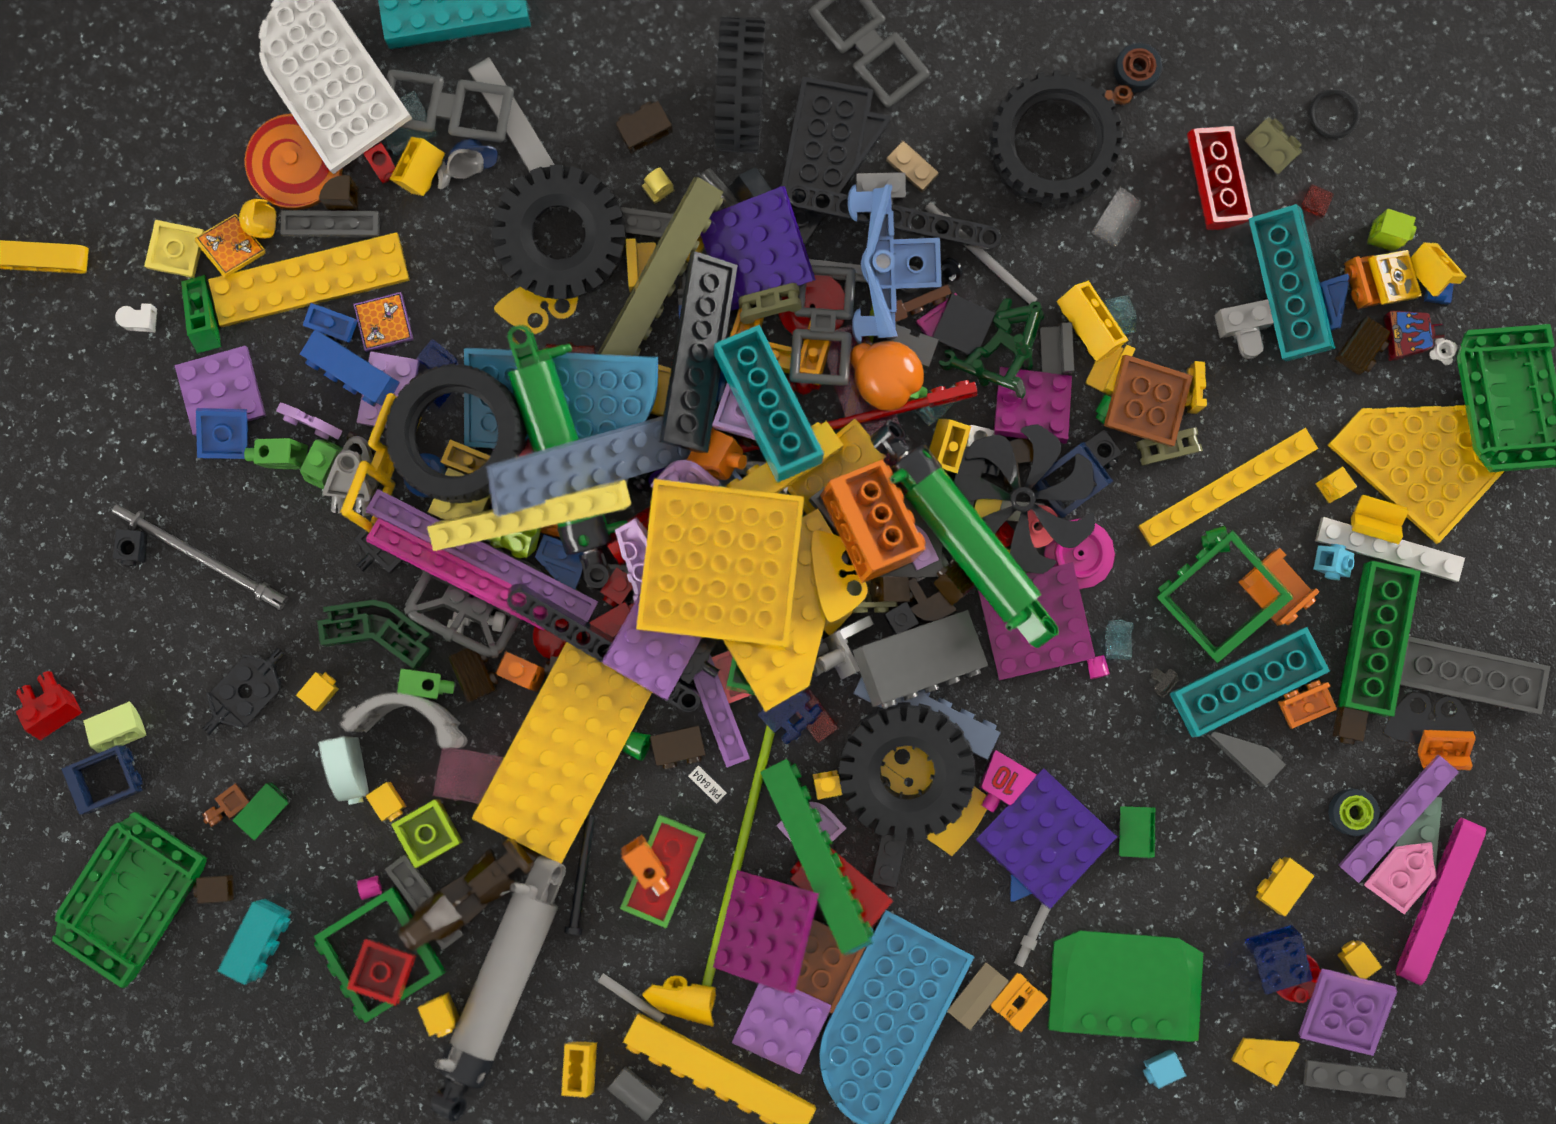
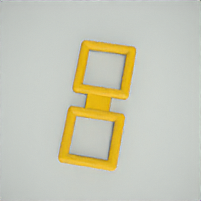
[341,393,421,533]

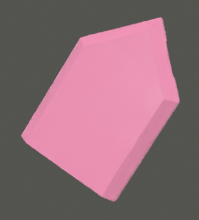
[1364,842,1436,914]

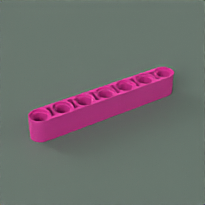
[1396,817,1486,985]

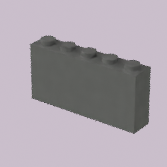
[853,610,988,709]

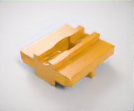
[990,973,1048,1032]

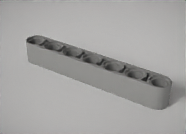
[468,57,555,208]

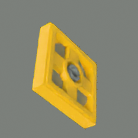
[1368,250,1422,305]

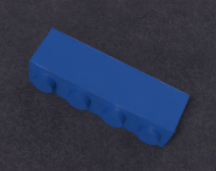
[300,330,400,407]

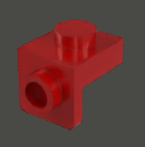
[600,567,633,608]

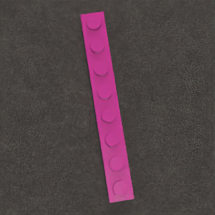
[366,518,547,630]

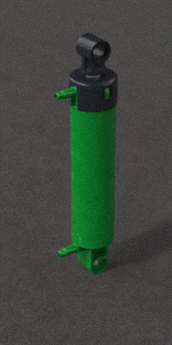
[507,325,628,588]
[871,420,1059,648]

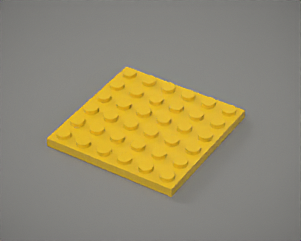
[636,479,804,647]

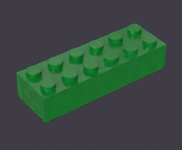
[1337,561,1421,717]

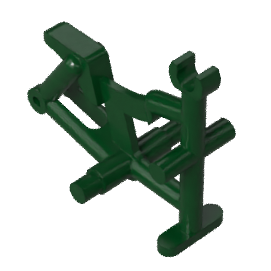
[939,298,1044,399]

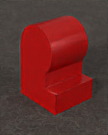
[363,142,396,184]

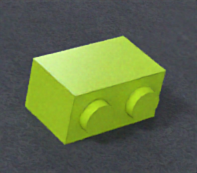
[1367,209,1416,252]

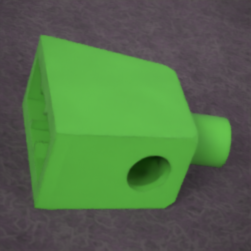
[244,438,308,469]
[300,439,343,489]
[397,669,455,699]

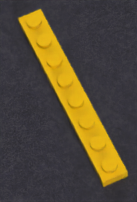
[1138,428,1318,547]

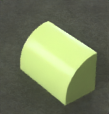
[84,702,147,753]

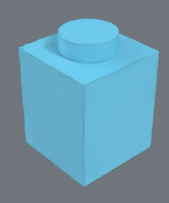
[1143,1049,1186,1088]

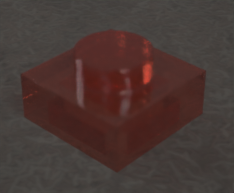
[1301,184,1334,218]

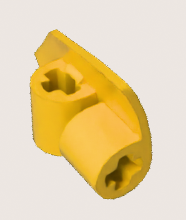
[642,976,716,1026]

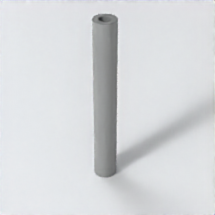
[598,973,665,1024]

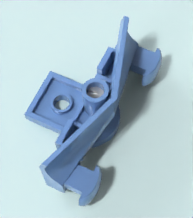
[848,184,941,344]

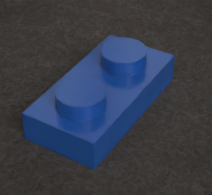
[303,303,358,343]

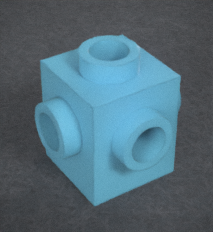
[1314,544,1354,580]

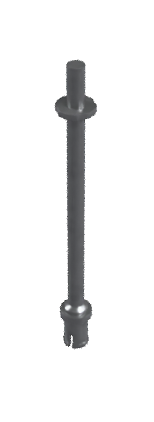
[112,504,288,610]

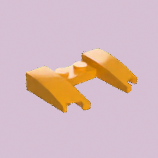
[730,308,831,385]

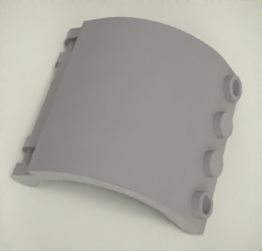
[341,693,468,748]

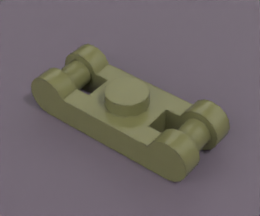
[738,283,802,324]
[1136,427,1203,466]

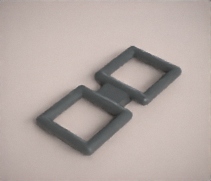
[808,0,930,108]
[386,69,514,143]
[789,265,856,386]

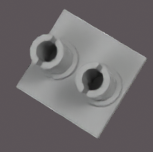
[323,436,380,517]
[813,615,874,680]

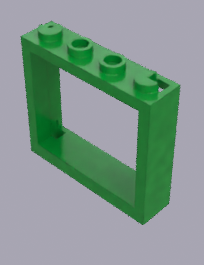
[1157,530,1293,663]
[314,887,446,1023]

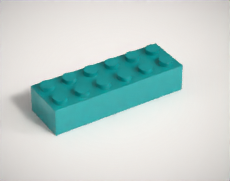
[378,0,531,49]
[1249,204,1335,361]
[714,325,824,483]
[1169,627,1330,737]

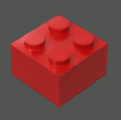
[347,939,417,1005]

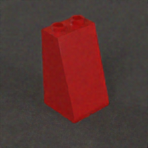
[790,847,893,927]

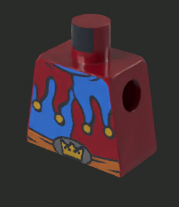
[1383,311,1445,361]

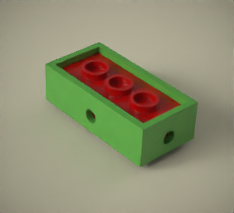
[620,814,706,928]

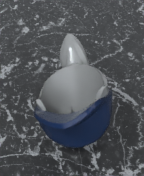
[438,138,498,189]

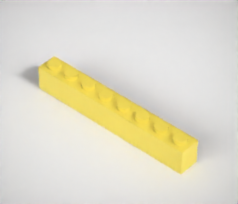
[427,480,631,551]

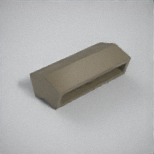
[947,962,1009,1030]

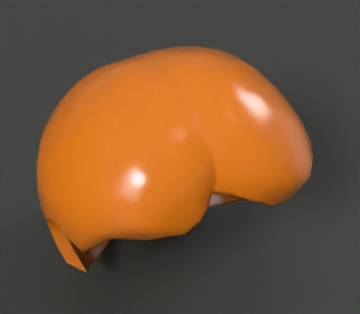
[850,341,924,411]

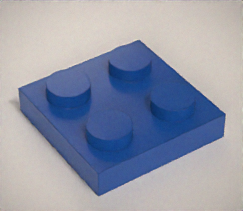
[196,408,248,459]

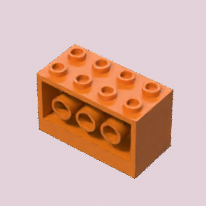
[820,459,926,583]

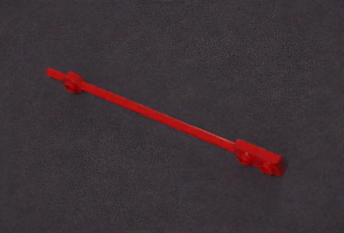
[739,380,977,453]

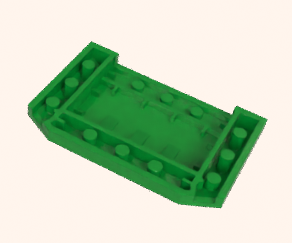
[1457,324,1556,472]
[52,812,207,988]
[1048,930,1203,1041]

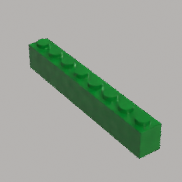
[760,759,874,956]

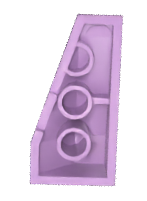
[615,518,648,603]

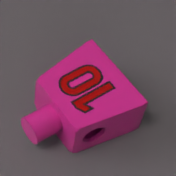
[979,750,1036,813]

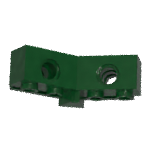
[317,600,434,670]

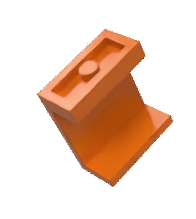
[1239,548,1319,626]

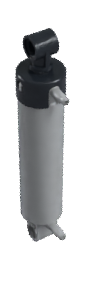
[431,855,566,1122]

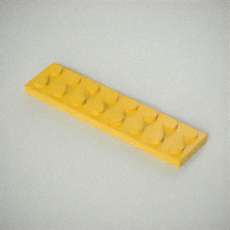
[208,232,410,327]

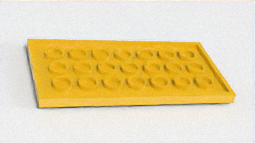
[472,642,652,863]

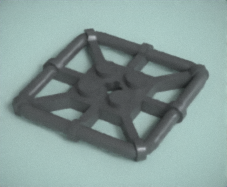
[403,540,542,659]

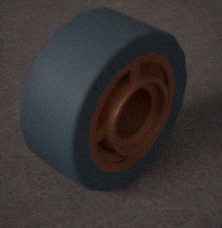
[1114,43,1162,92]

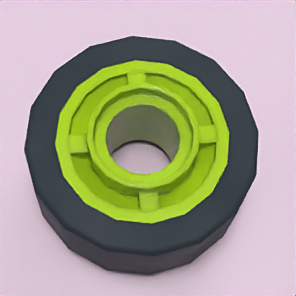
[1328,789,1380,836]

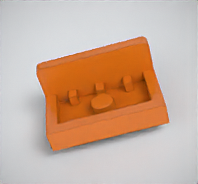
[1344,255,1381,309]
[1278,679,1337,729]
[1417,730,1476,770]

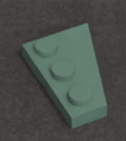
[1391,797,1442,871]

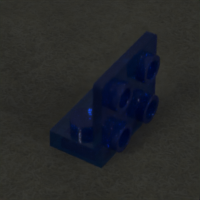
[1245,925,1313,994]

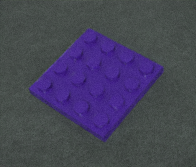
[700,186,816,312]
[976,768,1117,909]

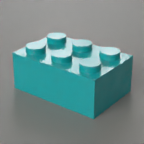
[218,899,291,985]

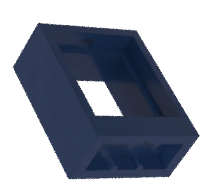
[1034,442,1113,518]
[62,745,143,815]

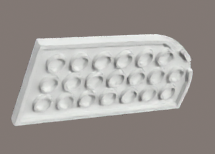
[259,0,412,174]

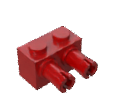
[16,671,82,740]

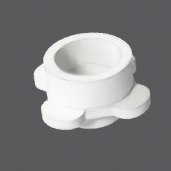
[1429,338,1458,365]

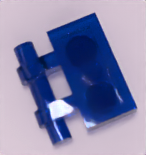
[758,690,823,745]

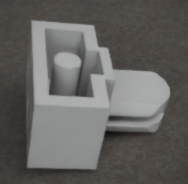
[856,173,906,217]
[1214,299,1273,359]

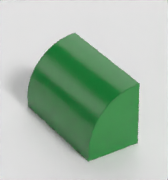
[232,783,289,841]
[1119,806,1156,858]

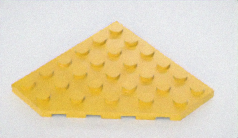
[1328,405,1504,544]
[723,509,833,712]

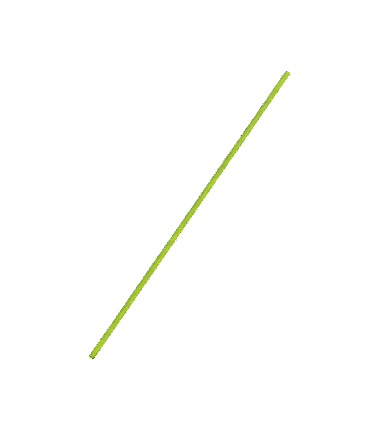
[702,305,874,986]

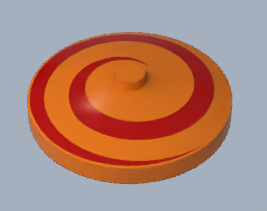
[245,114,343,210]

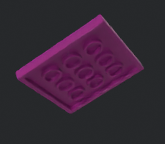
[978,562,1095,680]
[713,870,819,994]

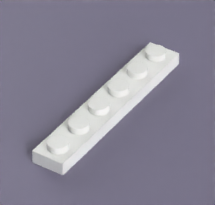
[1315,517,1465,582]

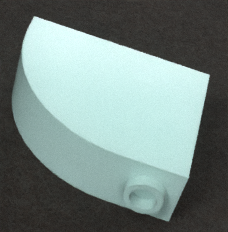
[319,737,369,805]

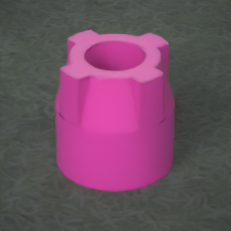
[1087,655,1110,679]
[357,875,382,900]

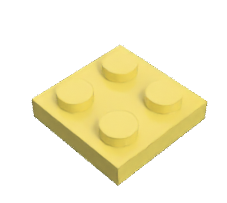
[145,220,205,278]

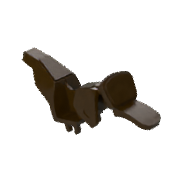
[399,839,542,950]

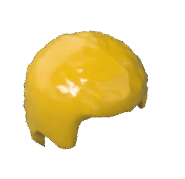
[239,199,276,239]

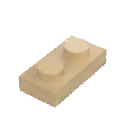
[886,141,939,192]

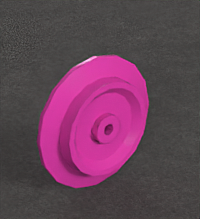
[1044,519,1115,589]

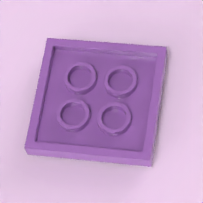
[175,346,266,436]
[601,597,702,700]
[1299,969,1397,1056]
[732,983,831,1074]

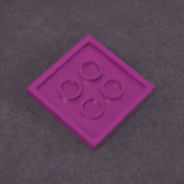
[994,367,1072,444]

